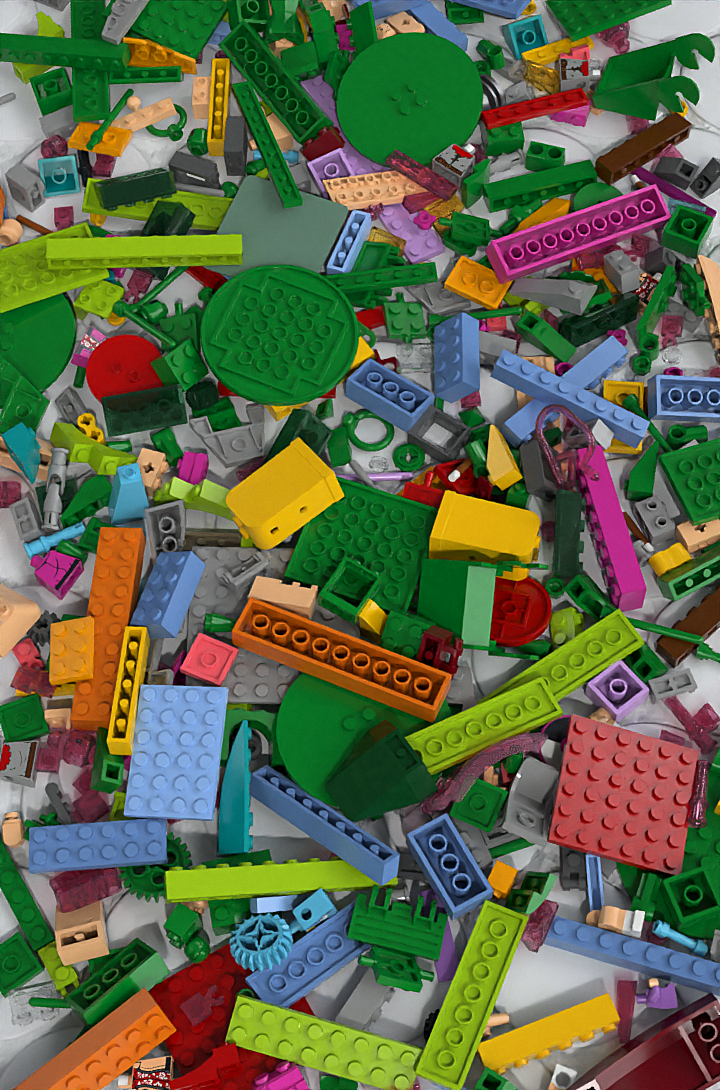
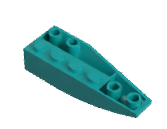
[216,720,253,857]

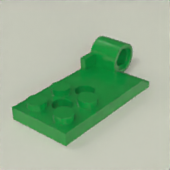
[636,265,677,361]

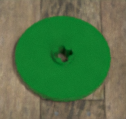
[573,182,623,212]

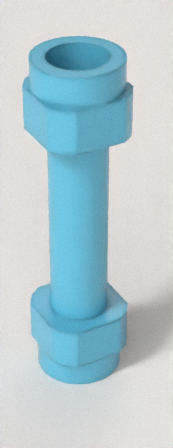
[254,150,299,164]
[652,920,708,957]

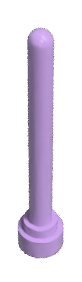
[335,472,414,482]

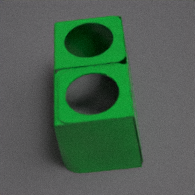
[525,141,565,172]

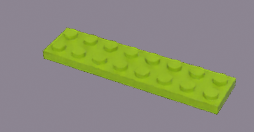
[82,178,234,231]
[476,609,645,705]
[404,677,563,775]
[415,900,529,1090]
[225,994,423,1090]

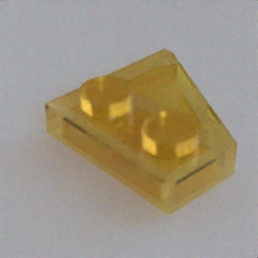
[523,59,560,95]
[423,192,464,239]

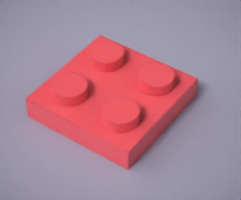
[180,633,239,687]

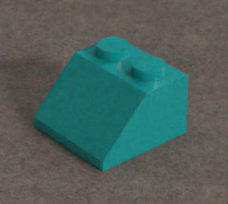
[502,14,549,60]
[37,154,81,197]
[1,422,42,484]

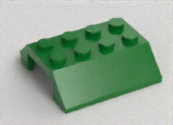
[109,31,184,85]

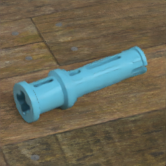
[23,521,85,560]

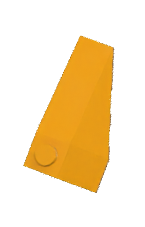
[123,37,197,75]
[513,198,571,233]

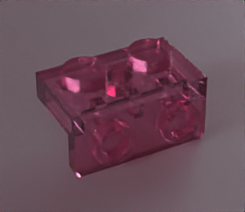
[520,899,559,953]

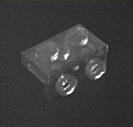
[396,343,434,374]
[7,980,60,1026]

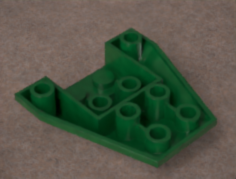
[324,719,438,823]

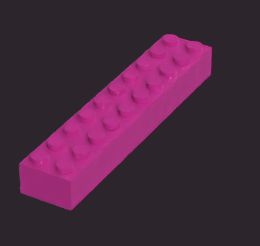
[485,184,672,284]

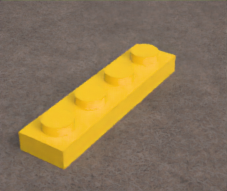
[521,36,594,69]

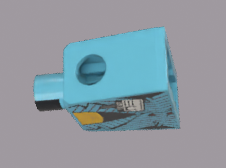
[288,888,339,937]

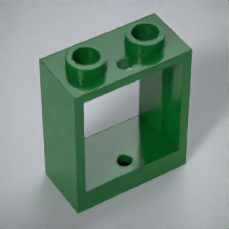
[318,556,382,625]

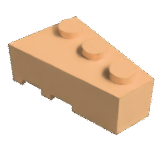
[248,576,318,620]

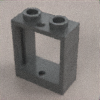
[224,117,248,176]
[168,151,221,193]
[407,405,471,463]
[519,440,566,503]

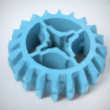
[229,912,293,972]

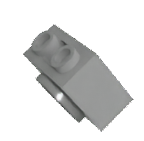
[5,163,46,213]

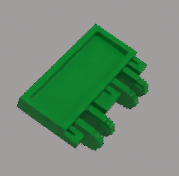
[345,241,406,310]
[347,884,448,962]

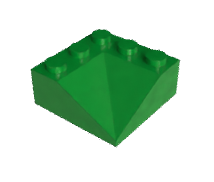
[202,849,282,936]

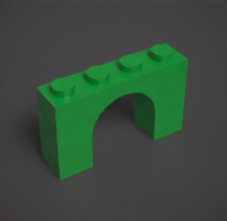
[220,708,287,772]

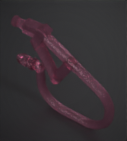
[535,404,600,507]

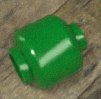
[187,128,209,156]
[138,300,168,327]

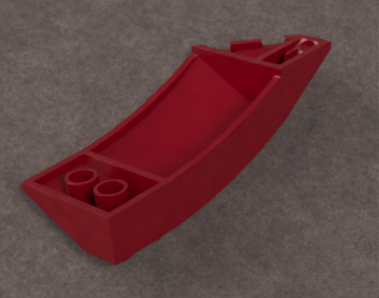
[566,993,720,1090]

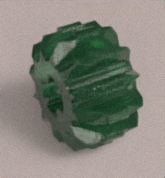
[185,380,220,411]

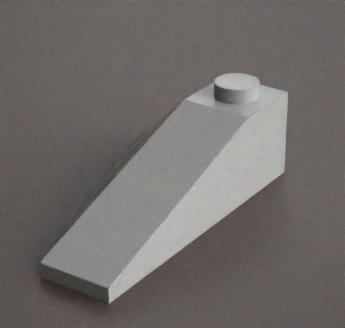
[509,278,597,315]
[144,500,187,567]

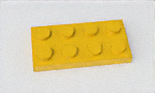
[603,380,644,455]

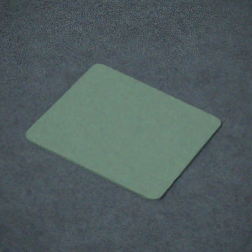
[203,175,348,278]

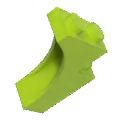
[12,11,65,84]
[50,422,138,475]
[152,477,233,521]

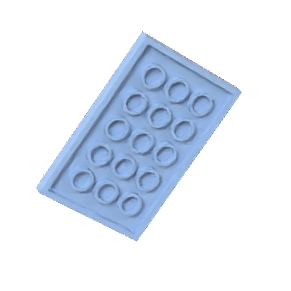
[124,684,229,821]

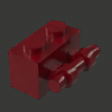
[301,125,345,162]
[416,625,464,681]

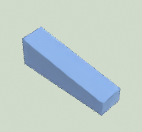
[585,854,605,911]
[250,894,306,913]

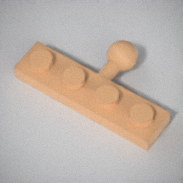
[110,96,177,132]

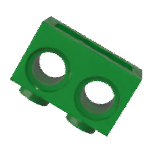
[163,903,203,949]

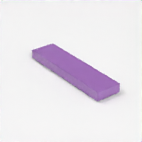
[418,889,459,983]

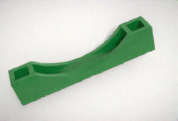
[298,0,332,34]
[564,574,668,685]

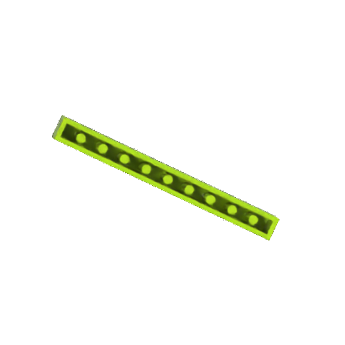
[46,234,243,269]
[164,857,398,904]

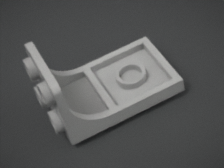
[501,756,560,847]

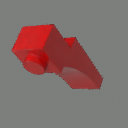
[169,1042,242,1090]

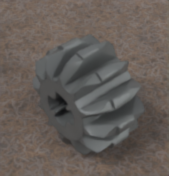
[26,610,61,647]

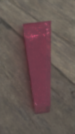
[402,189,450,214]
[617,980,638,1044]

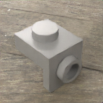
[505,81,535,105]

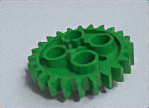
[118,832,193,903]

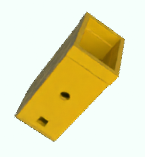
[226,437,344,550]
[428,490,541,581]

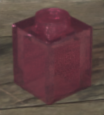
[72,789,110,823]

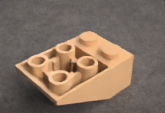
[55,894,110,966]

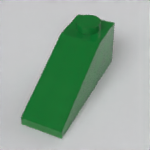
[623,440,659,502]

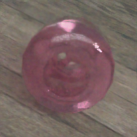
[41,134,68,158]

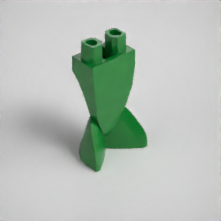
[264,0,304,45]

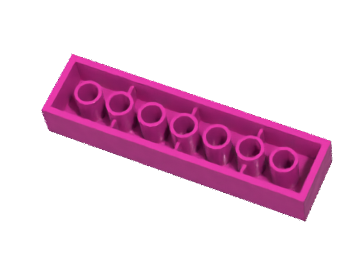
[572,445,647,612]

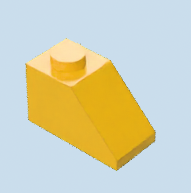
[359,599,388,645]

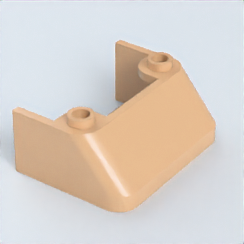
[0,583,41,658]

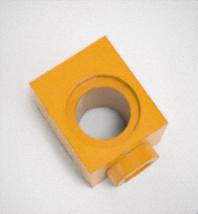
[487,860,518,901]

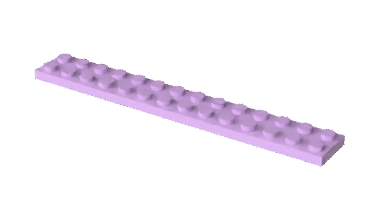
[301,75,445,265]

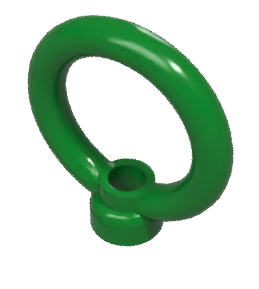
[146,104,187,141]
[342,410,395,452]

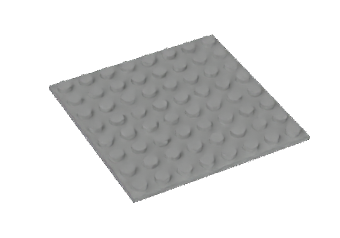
[185,546,360,704]

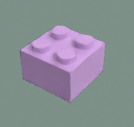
[307,148,356,201]
[585,660,650,723]

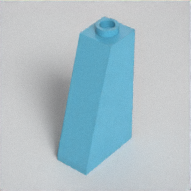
[108,463,150,526]

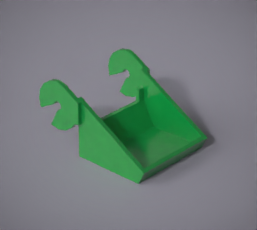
[592,33,715,121]
[417,558,548,660]

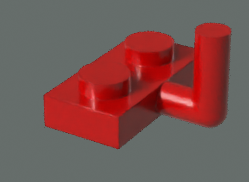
[402,470,445,509]

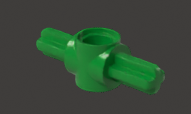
[499,198,543,236]

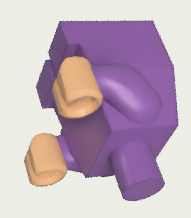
[636,979,678,1009]

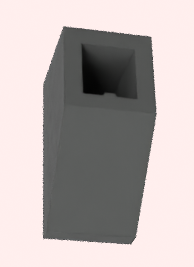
[653,157,699,191]
[690,157,720,199]
[644,246,686,282]

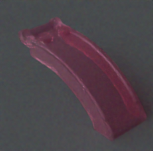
[421,733,549,815]

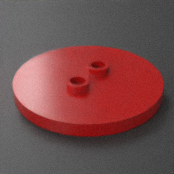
[86,334,164,412]
[490,577,552,647]

